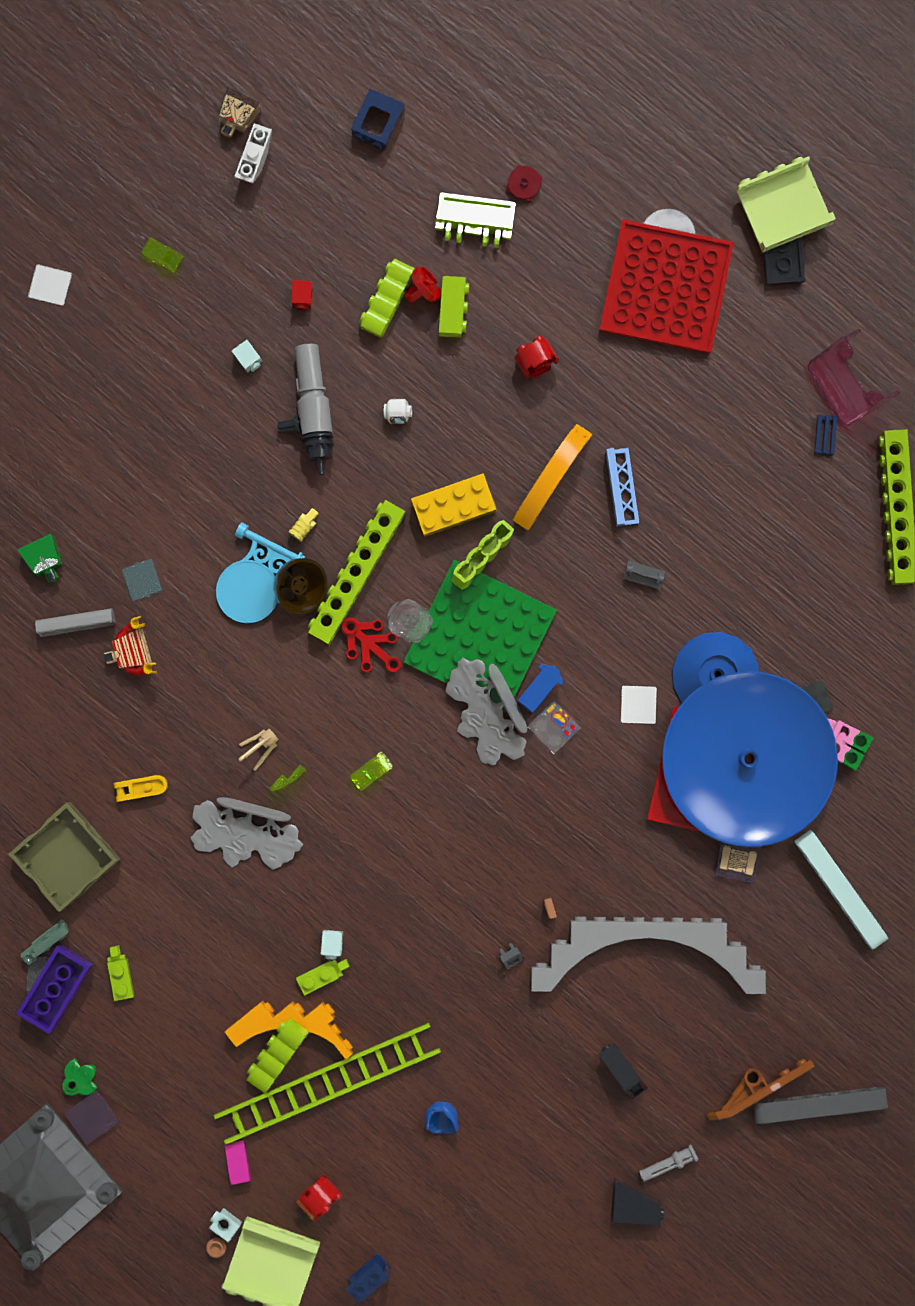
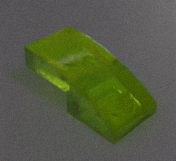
[141,237,183,272]
[349,751,394,791]
[270,764,307,792]

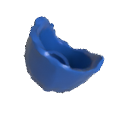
[425,1101,459,1134]

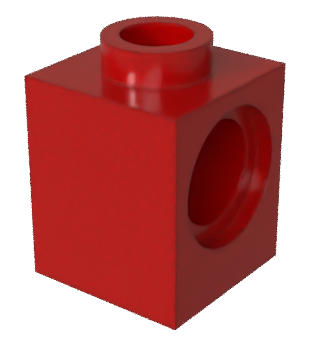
[291,280,313,310]

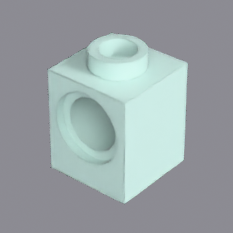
[232,340,262,372]
[321,930,343,959]
[210,1208,242,1242]

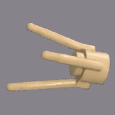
[239,729,279,771]

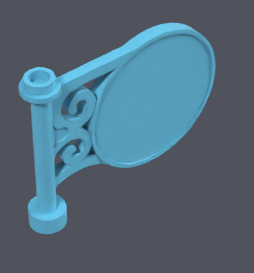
[216,522,305,623]

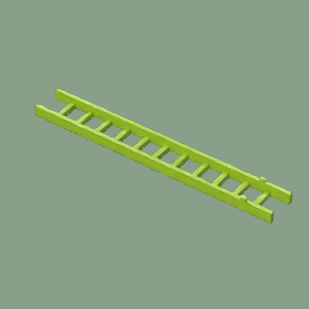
[214,1023,441,1144]

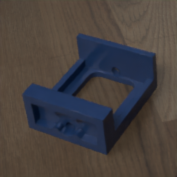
[351,88,405,150]
[346,1252,391,1304]

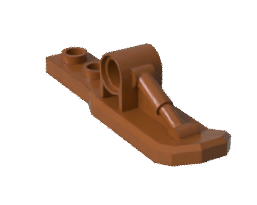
[707,1059,815,1121]

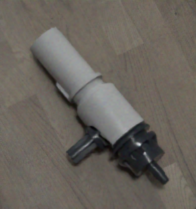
[277,344,334,475]

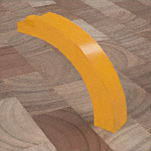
[513,424,592,530]

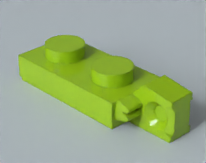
[107,945,134,1001]
[296,959,350,996]

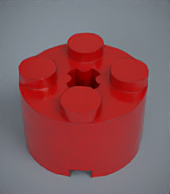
[515,335,559,379]
[296,1174,342,1222]

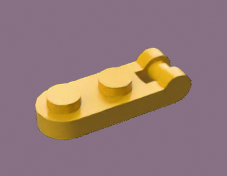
[113,775,168,802]

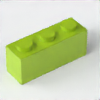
[439,276,469,338]

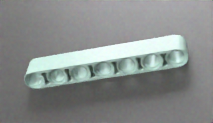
[794,830,888,950]

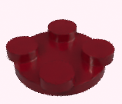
[506,165,543,202]

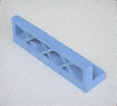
[605,448,639,527]

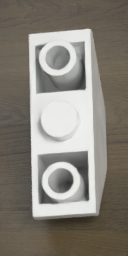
[235,124,272,183]

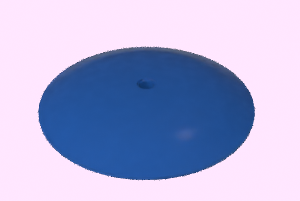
[662,671,838,847]

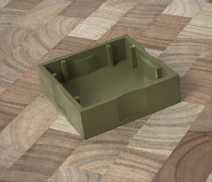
[9,802,121,912]

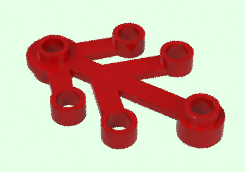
[341,617,401,672]

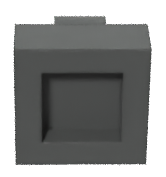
[500,943,524,970]

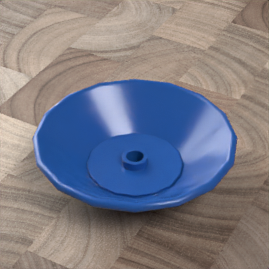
[672,632,759,703]

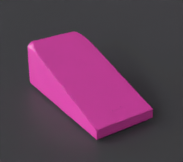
[225,1140,251,1185]

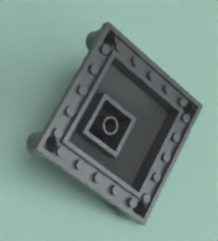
[0,1103,123,1271]

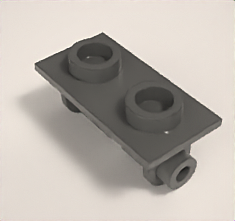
[623,561,665,590]

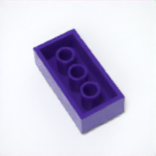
[16,945,94,1034]

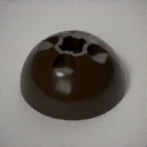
[273,558,327,615]

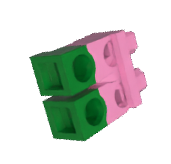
[828,719,874,771]

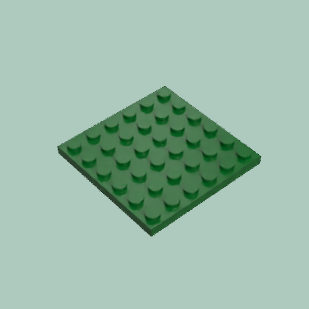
[404,560,557,713]

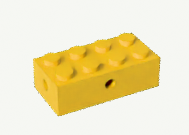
[411,473,496,537]

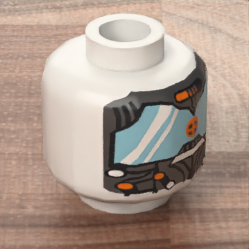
[384,399,412,424]

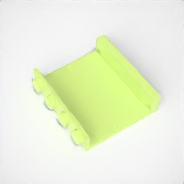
[736,157,836,253]
[222,1216,320,1306]

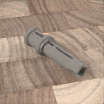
[639,1144,699,1182]

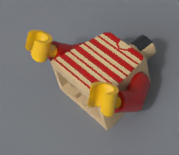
[104,616,157,676]

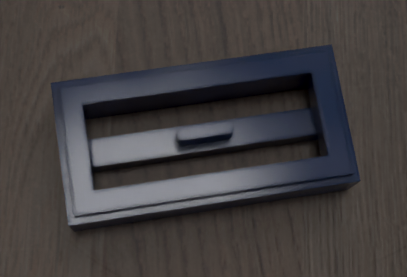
[814,415,838,455]

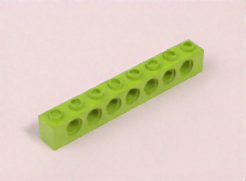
[878,429,915,585]
[308,500,406,645]

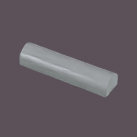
[35,608,116,637]

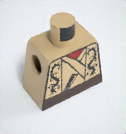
[219,87,262,137]

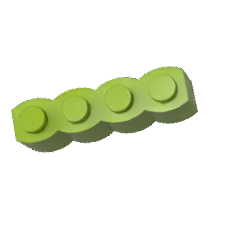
[359,258,415,339]
[451,520,514,590]
[247,1018,309,1093]

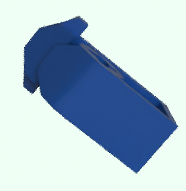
[518,664,563,714]

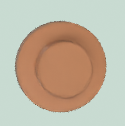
[206,1238,226,1258]

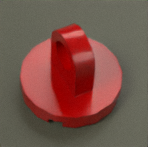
[404,266,441,302]

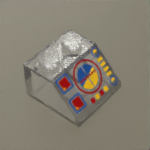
[527,700,581,754]

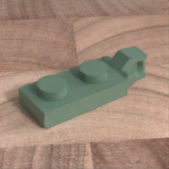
[20,920,69,965]

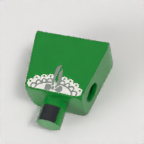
[17,534,62,583]

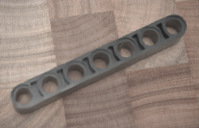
[752,1087,888,1124]

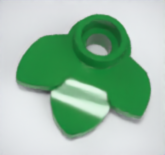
[62,1059,97,1096]

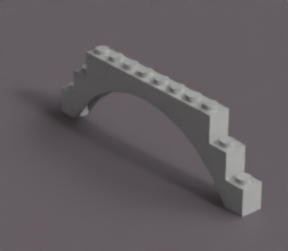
[531,916,766,994]

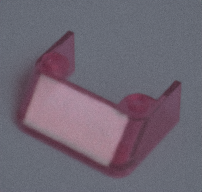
[808,329,900,426]

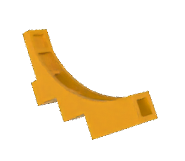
[225,1001,353,1059]

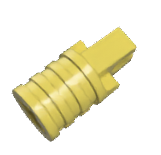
[288,508,318,542]

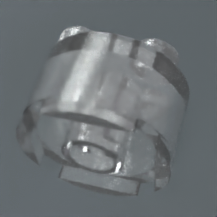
[387,599,433,643]

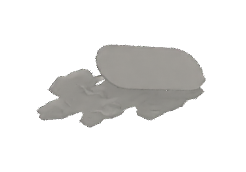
[446,658,527,765]
[191,797,303,870]

